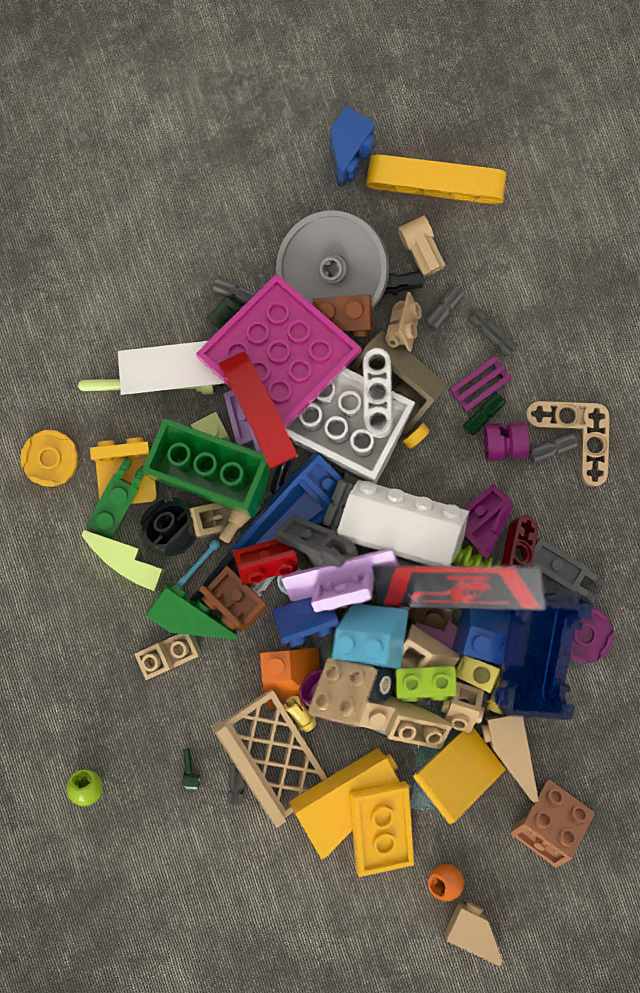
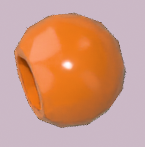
[428,864,464,901]

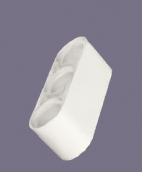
[363,348,393,438]

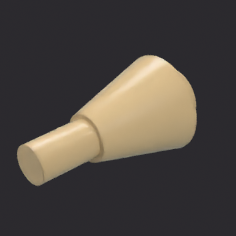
[220,506,261,543]

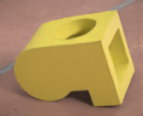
[456,654,501,693]

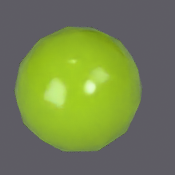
[66,769,103,806]

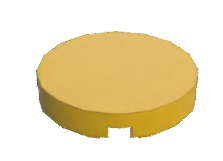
[21,430,79,487]

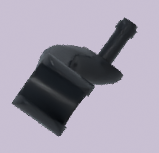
[270,438,301,495]

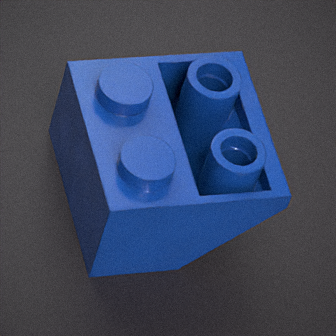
[330,105,376,188]
[273,597,339,647]

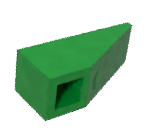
[146,582,238,640]

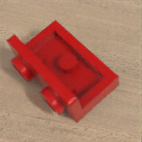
[233,539,298,585]

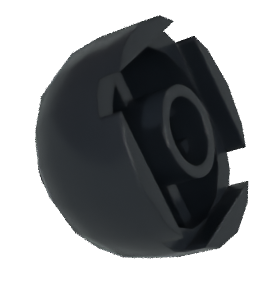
[139,498,196,556]

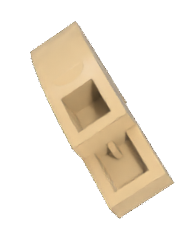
[331,696,452,749]

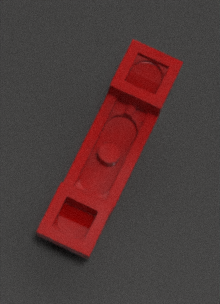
[218,351,297,469]

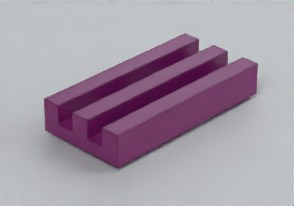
[449,355,512,412]

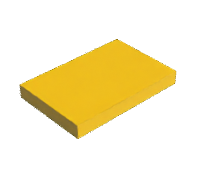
[413,727,506,824]
[350,781,414,877]

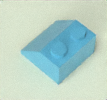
[332,604,409,669]

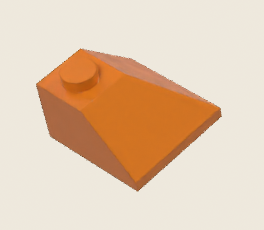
[260,647,320,709]

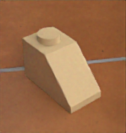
[444,902,502,966]

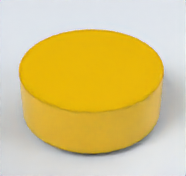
[402,422,430,449]

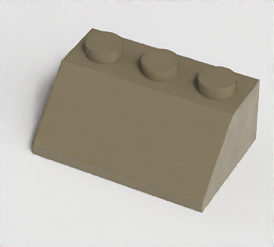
[349,330,448,436]

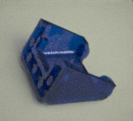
[494,593,593,720]

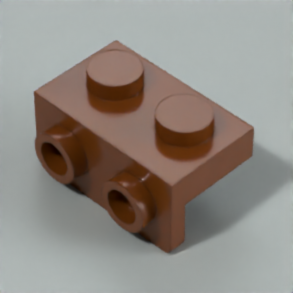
[313,294,376,337]
[198,566,269,631]

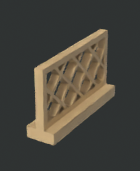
[211,689,327,828]

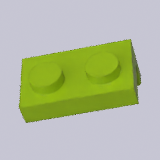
[394,666,456,702]

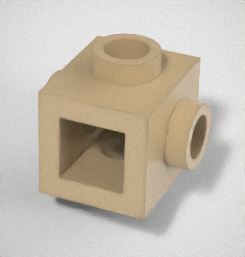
[440,682,485,733]

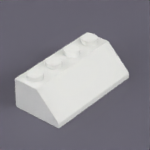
[337,479,469,566]

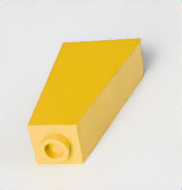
[289,748,399,859]

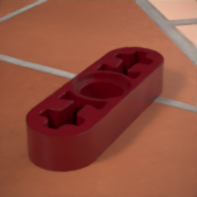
[500,515,538,567]

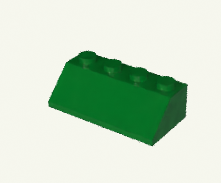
[142,418,269,518]

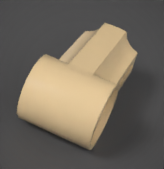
[398,216,445,277]

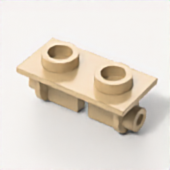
[385,292,421,351]

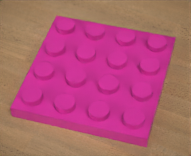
[196,274,362,429]

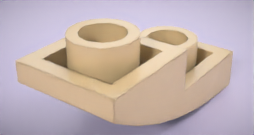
[134,634,203,680]

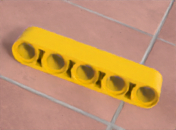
[366,155,507,204]

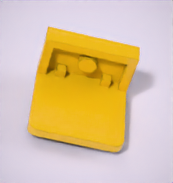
[90,437,157,504]

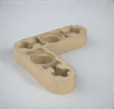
[525,401,610,487]

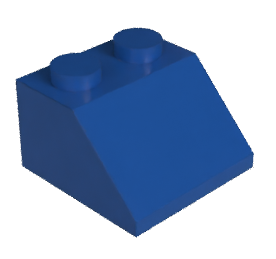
[452,608,524,669]

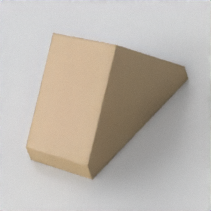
[190,503,243,538]

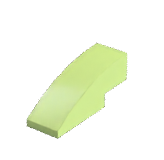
[82,530,165,591]

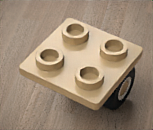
[308,658,395,726]

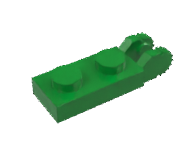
[86,457,144,539]

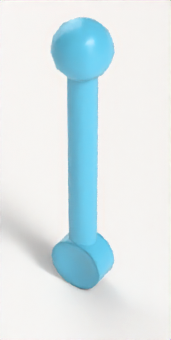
[177,540,220,587]

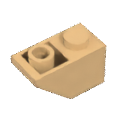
[401,624,461,668]

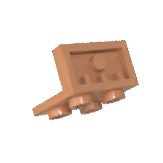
[509,780,594,868]

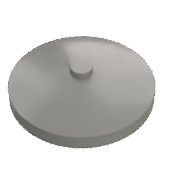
[276,210,389,310]

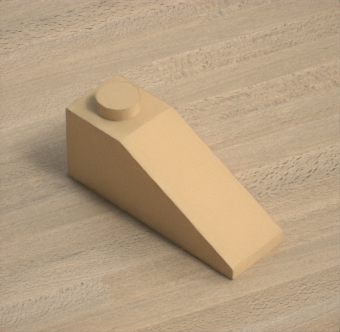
[481,711,539,802]

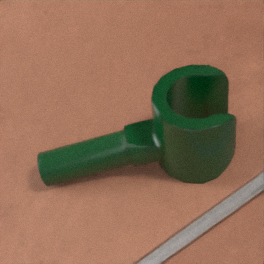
[182,749,200,790]

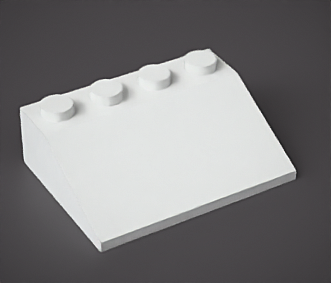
[286,368,415,484]

